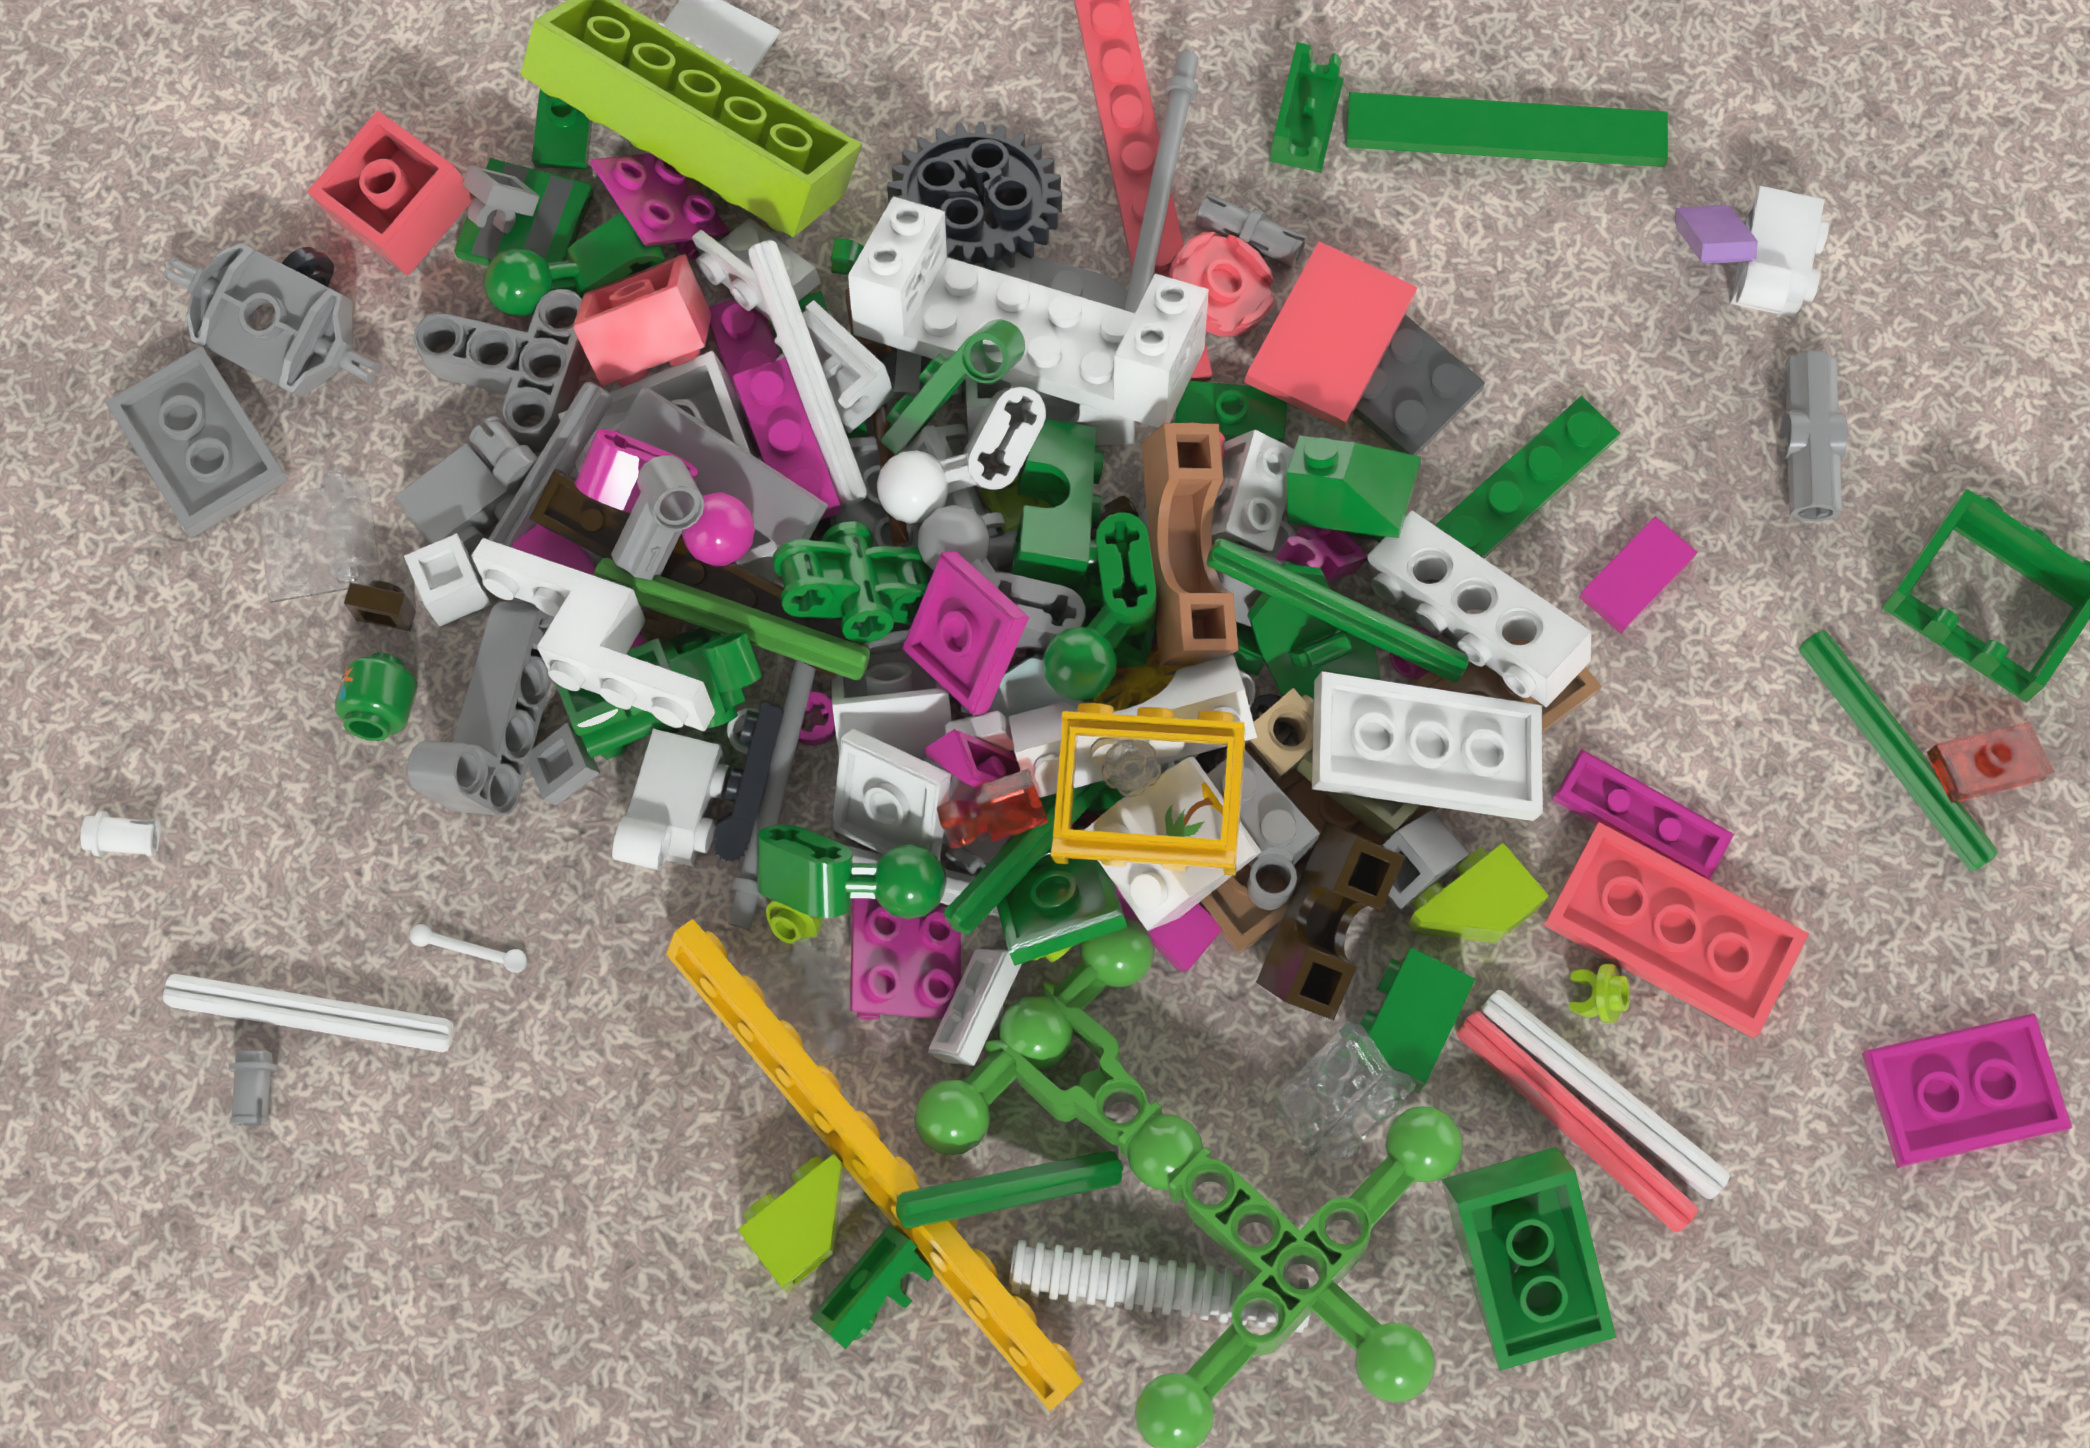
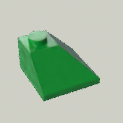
[1287,436,1421,538]

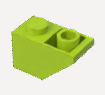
[1407,843,1549,943]
[737,1154,845,1293]

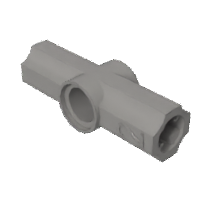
[1780,350,1848,522]

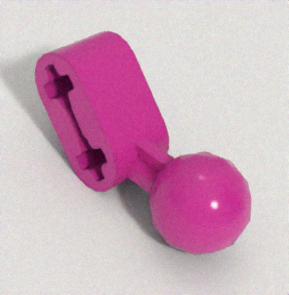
[575,429,755,566]

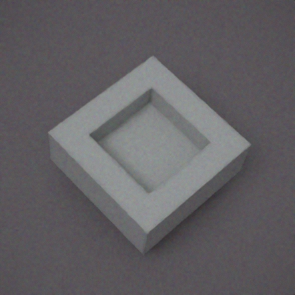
[528,723,600,806]

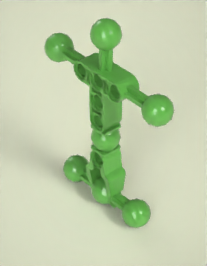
[914,914,1463,1448]

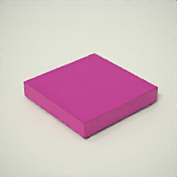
[902,551,1029,715]

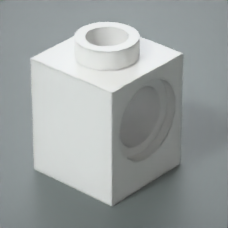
[404,533,492,627]

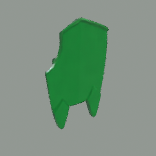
[1247,564,1381,700]

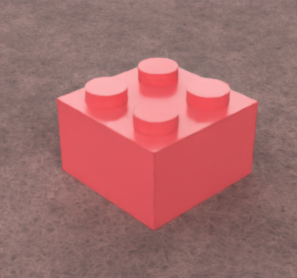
[307,110,476,277]
[573,254,712,387]

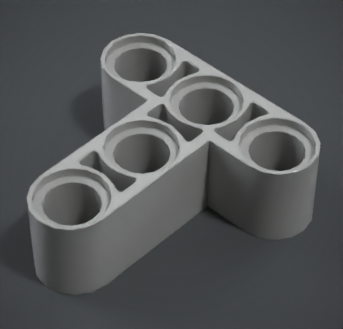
[413,289,586,453]

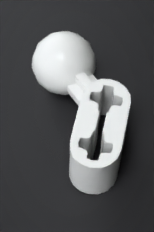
[877,387,1046,524]

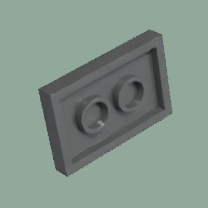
[1353,314,1485,456]

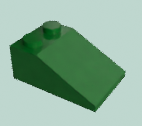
[1441,1147,1616,1371]

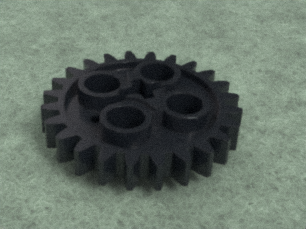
[887,122,1062,271]

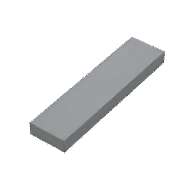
[617,387,828,546]

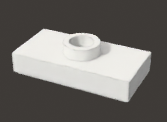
[928,949,1021,1066]

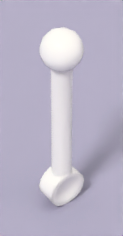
[409,924,528,973]

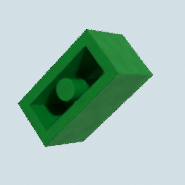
[1352,947,1475,1093]

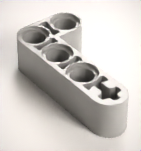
[407,601,555,816]

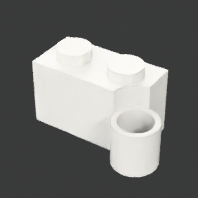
[1730,186,1829,318]
[612,729,731,871]

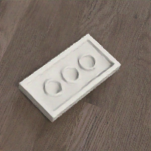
[1312,671,1543,821]

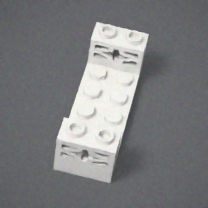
[848,196,1209,428]

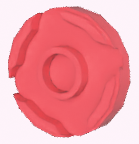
[1169,232,1274,337]

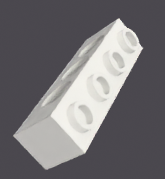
[1368,511,1591,708]

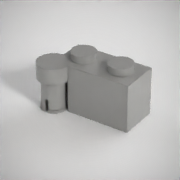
[394,416,538,554]

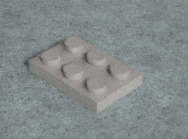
[105,345,289,538]

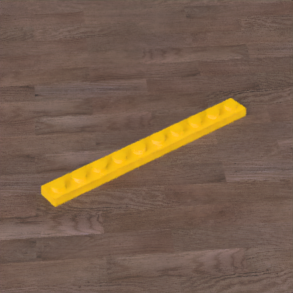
[666,919,1084,1411]

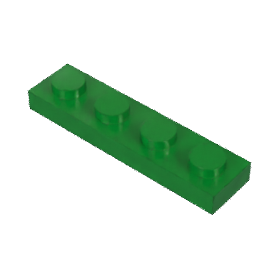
[1434,395,1621,559]

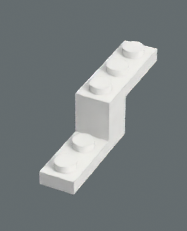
[472,538,715,732]

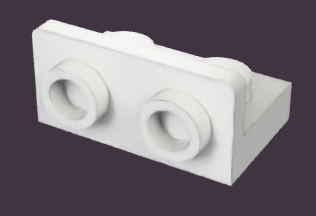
[692,218,821,322]
[1211,430,1294,553]

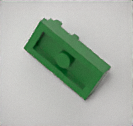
[809,1225,933,1349]

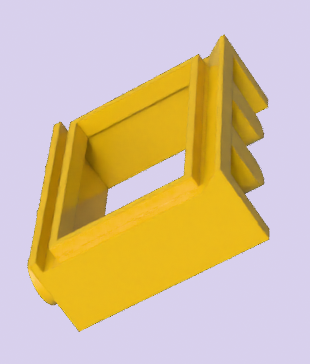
[1051,703,1246,875]

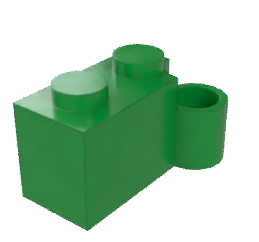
[660,627,762,728]

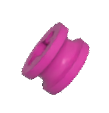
[798,691,836,746]

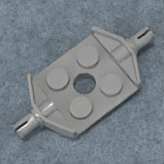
[164,243,381,397]

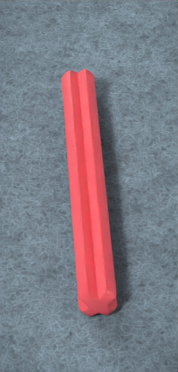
[1456,1011,1698,1232]

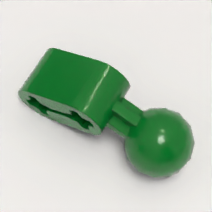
[484,212,665,317]
[1042,513,1157,701]
[756,824,947,920]

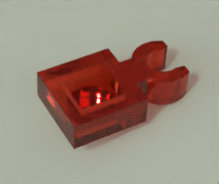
[936,769,1049,848]

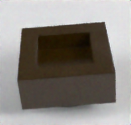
[344,581,416,632]

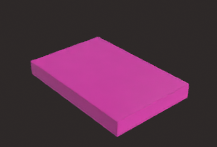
[1862,1013,2073,1168]

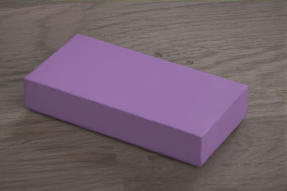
[1675,205,1758,264]

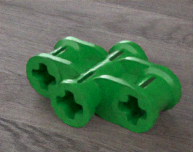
[772,521,931,643]

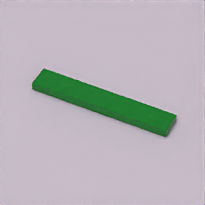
[1346,92,1668,167]

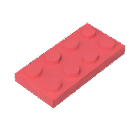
[1543,822,1809,1039]

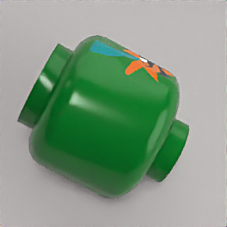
[335,652,417,741]

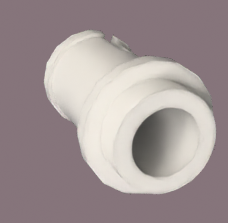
[80,811,161,857]

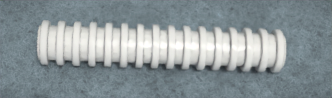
[1009,1240,1312,1333]

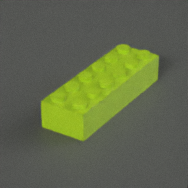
[520,0,863,238]

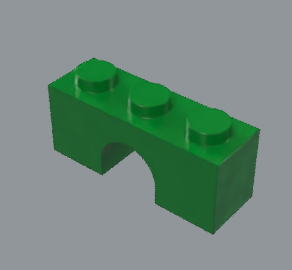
[1011,419,1104,594]

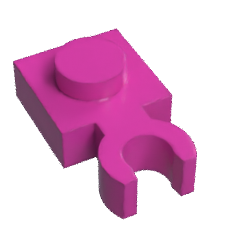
[1275,526,1368,582]

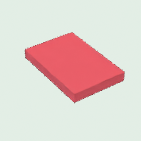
[1245,241,1418,430]

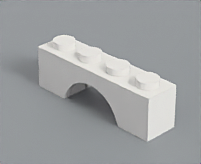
[1008,654,1257,800]

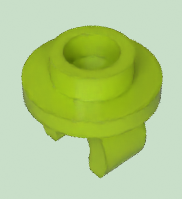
[766,900,824,945]
[1569,964,1630,1023]

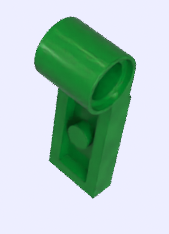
[880,319,1025,455]

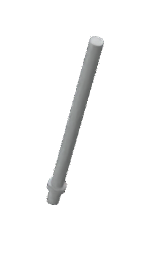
[1124,51,1199,313]
[728,659,816,930]

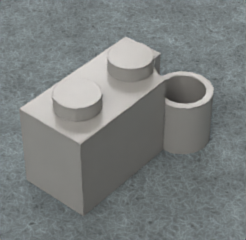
[1207,750,1320,910]

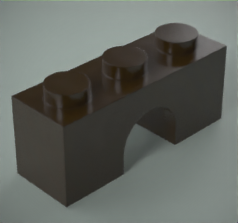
[1256,821,1405,1021]

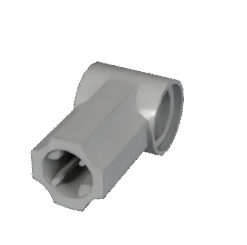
[611,455,705,580]

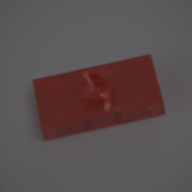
[1927,722,2055,803]

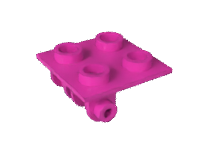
[590,153,730,260]
[850,898,961,1020]

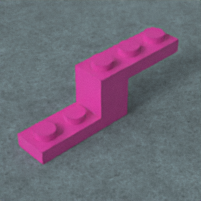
[709,299,842,521]

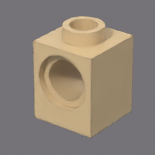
[1245,688,1314,783]

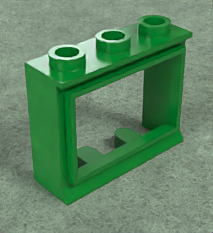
[1882,489,2090,703]

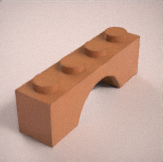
[1141,423,1238,666]

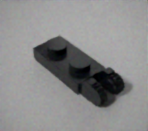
[713,700,784,863]

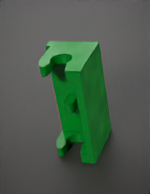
[1269,42,1344,173]

